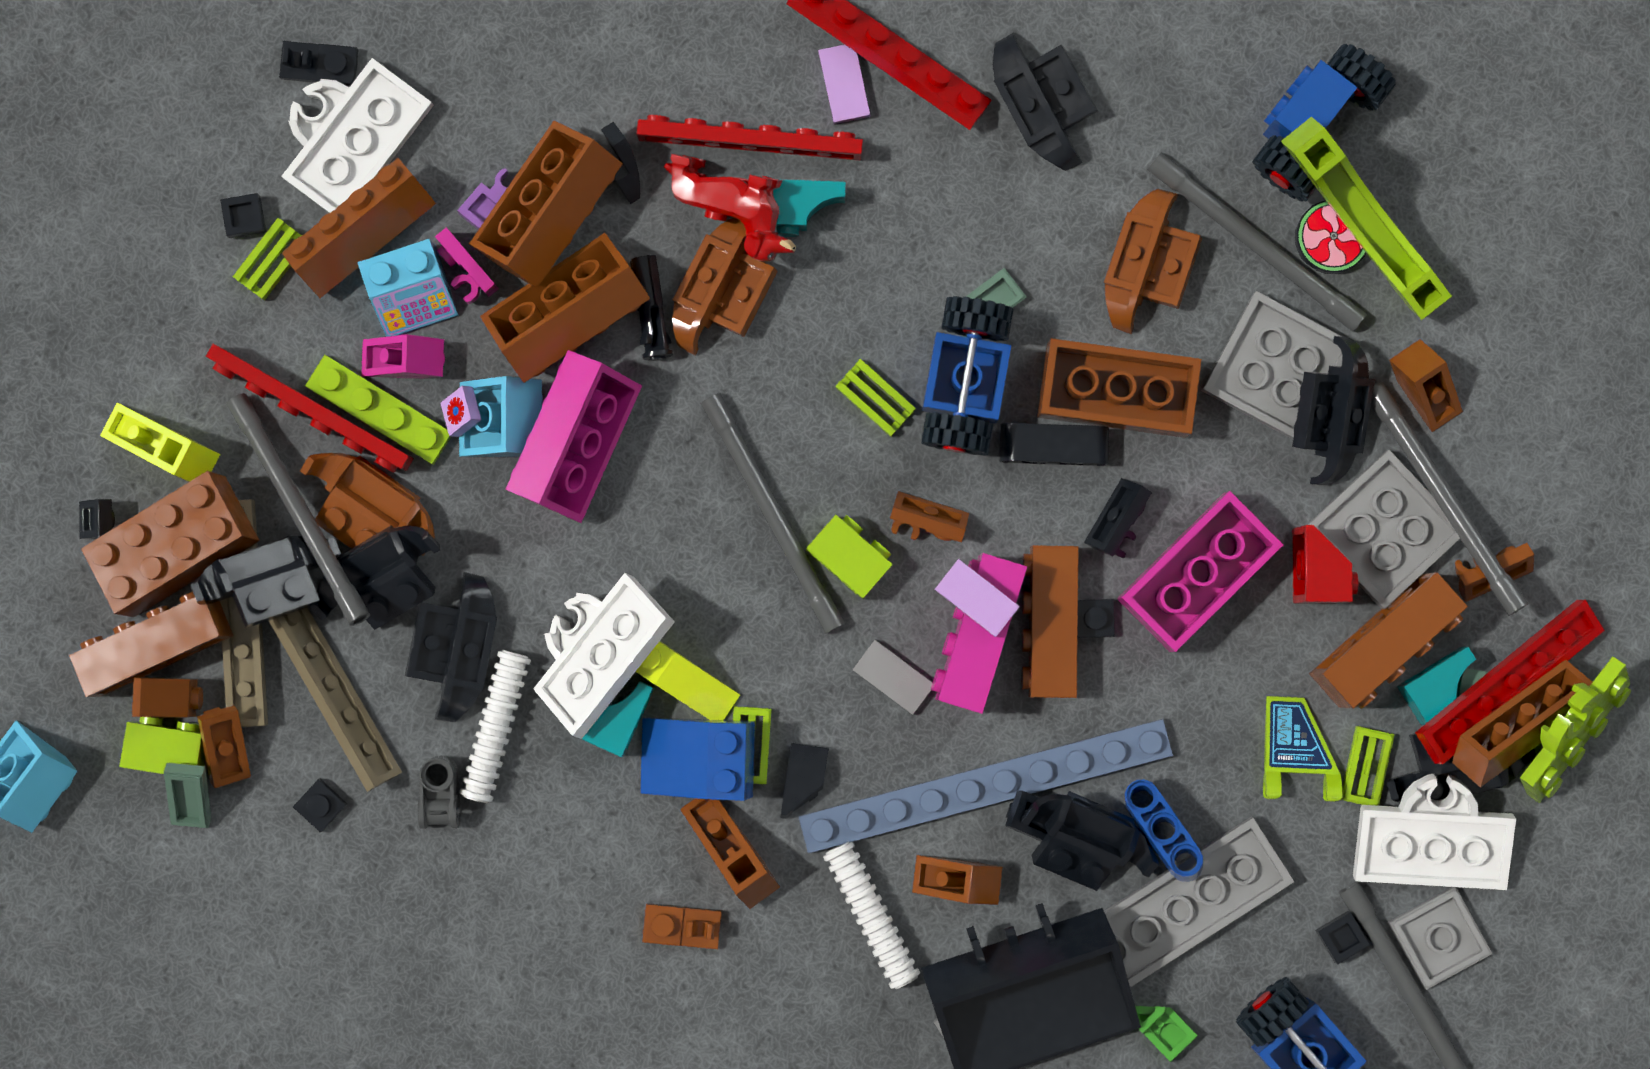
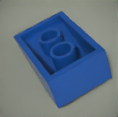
[641,718,755,801]

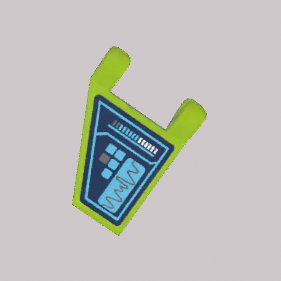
[1263,696,1342,802]

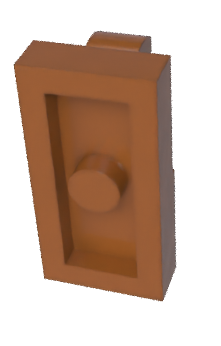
[890,491,969,542]
[1455,543,1534,602]
[197,705,251,788]
[642,903,722,949]

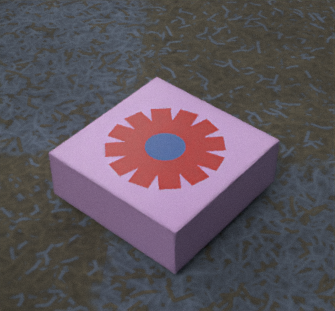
[440,386,481,437]

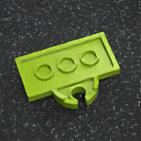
[1520,656,1631,803]

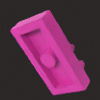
[435,227,499,304]

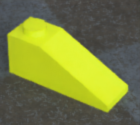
[100,403,220,482]
[635,641,740,720]

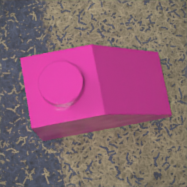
[361,334,445,379]

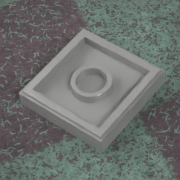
[1388,887,1492,990]

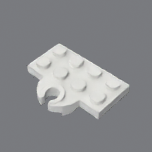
[281,58,434,213]
[533,573,675,739]
[1353,774,1516,890]

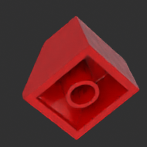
[1292,525,1358,604]

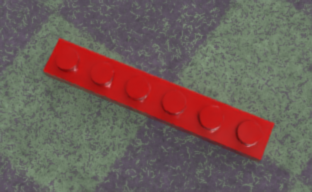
[786,0,992,130]
[637,115,863,161]
[206,344,414,473]
[1415,600,1605,765]

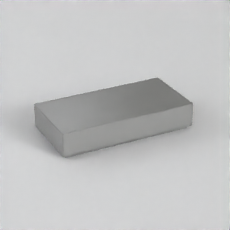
[852,640,932,715]

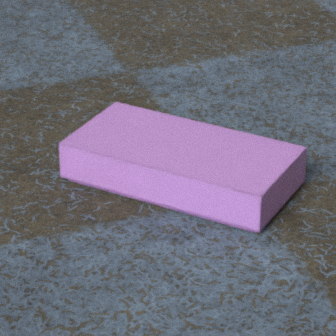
[818,45,870,124]
[934,559,1020,637]

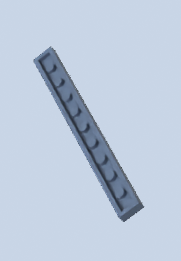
[798,719,1173,853]

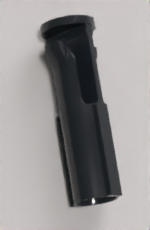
[630,255,673,360]

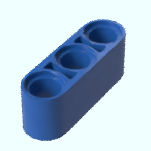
[1125,779,1203,882]

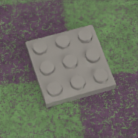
[1201,291,1342,440]
[1307,450,1460,609]

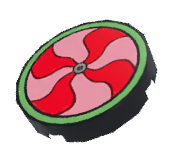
[1295,200,1366,274]

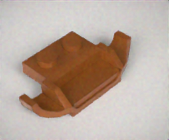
[1104,189,1202,334]
[672,217,778,356]
[300,453,435,556]

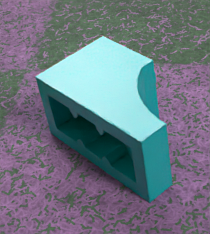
[773,179,846,237]
[1397,647,1477,725]
[582,681,655,757]

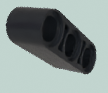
[999,423,1109,466]

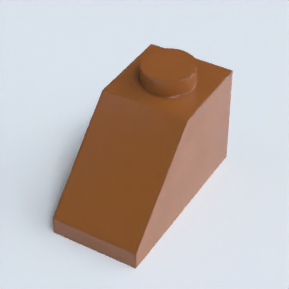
[1389,339,1463,432]
[132,678,203,717]
[912,855,1003,905]

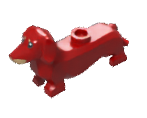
[664,154,796,261]

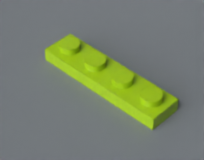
[305,354,451,465]

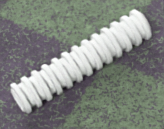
[459,650,531,803]
[823,841,920,989]

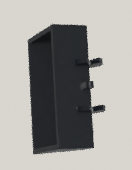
[921,903,1141,1069]

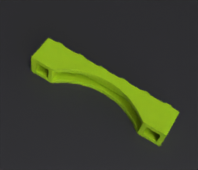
[1281,117,1452,320]

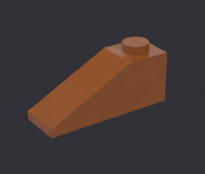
[680,798,780,909]

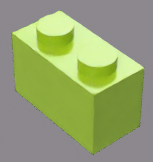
[806,515,893,599]
[119,717,205,774]

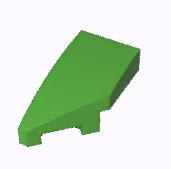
[1135,1006,1198,1062]

